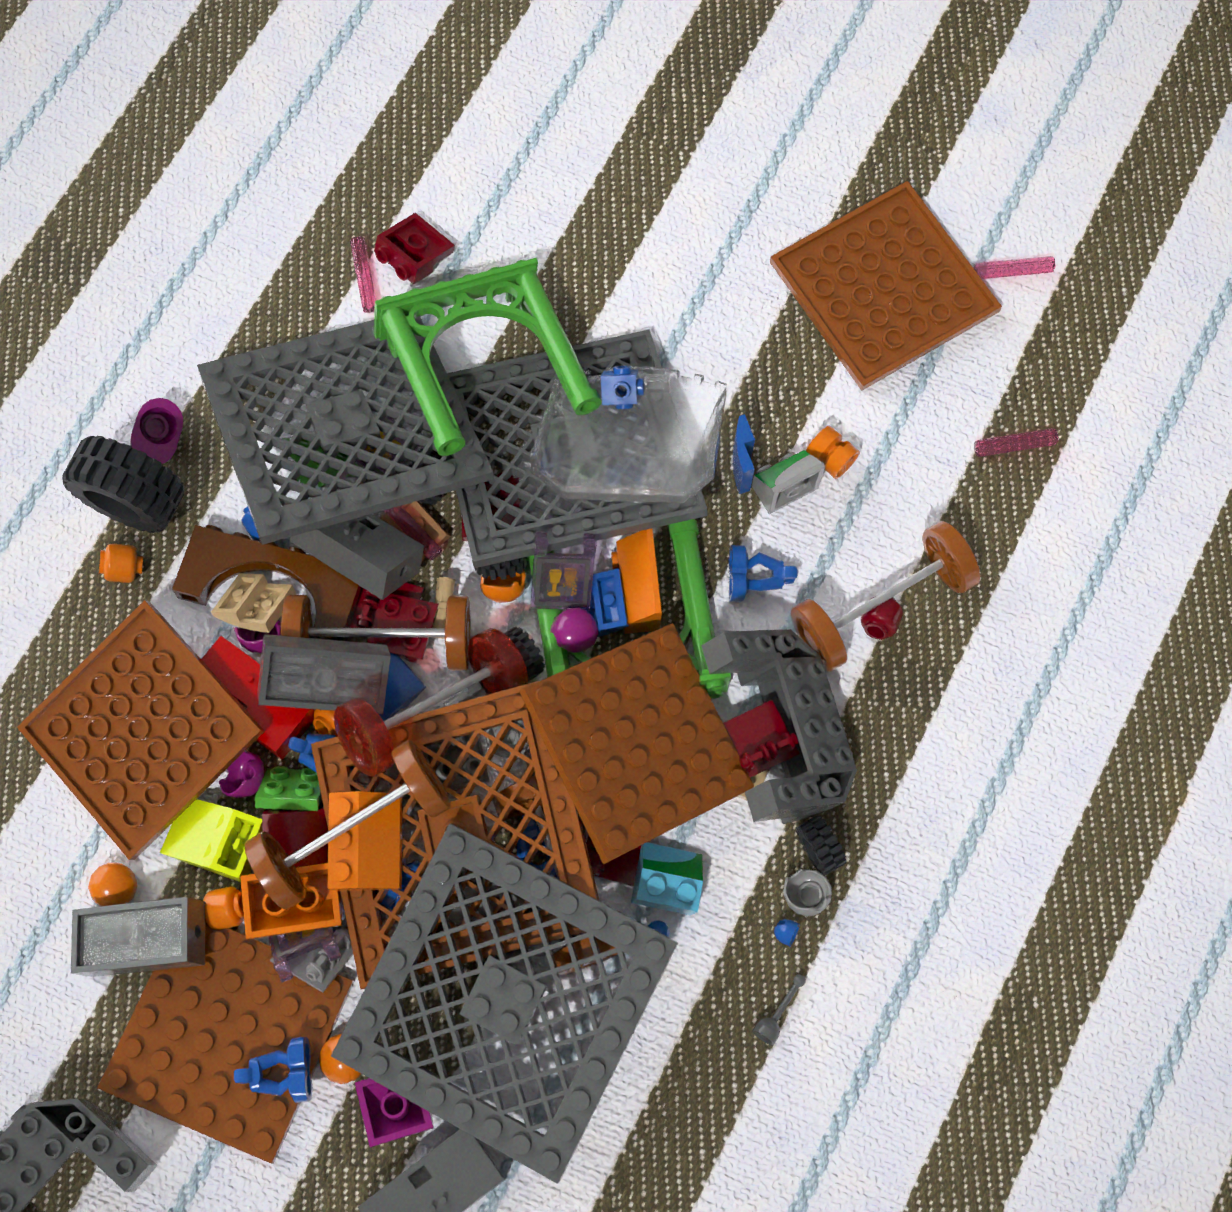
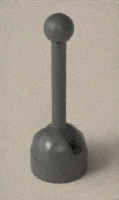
[752,974,806,1046]

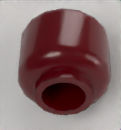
[860,596,903,640]

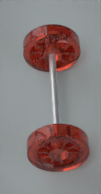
[334,628,528,777]

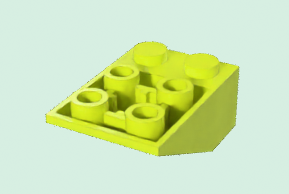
[160,799,263,882]

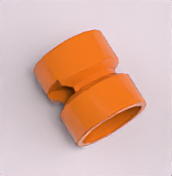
[806,425,860,479]

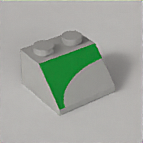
[752,450,825,514]

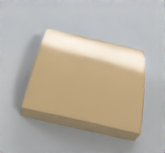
[211,573,297,633]

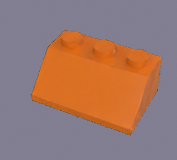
[611,528,662,634]
[328,791,402,891]
[240,863,343,939]

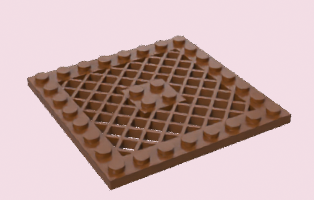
[311,680,600,990]

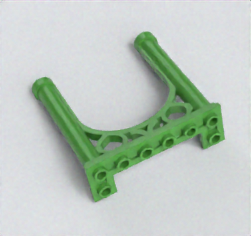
[374,258,602,456]
[527,519,731,699]

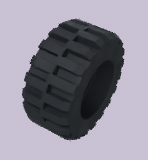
[62,435,184,533]

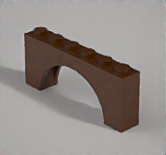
[172,525,363,641]

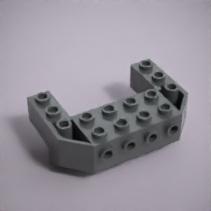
[701,629,857,824]
[0,1098,158,1212]

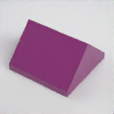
[355,1078,434,1148]

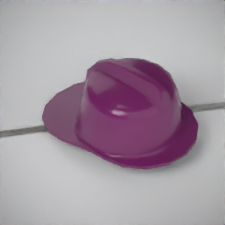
[130,398,184,464]

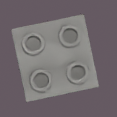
[270,927,353,993]

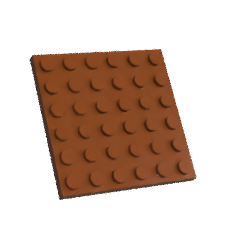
[769,181,1002,391]
[17,600,265,860]
[519,623,754,864]
[97,921,354,1164]

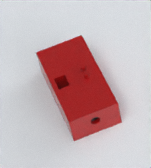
[201,636,316,760]

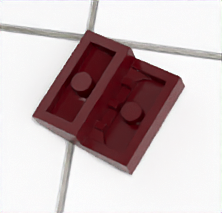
[262,806,328,868]

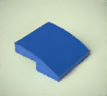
[732,414,755,494]
[565,569,629,637]
[364,653,426,726]

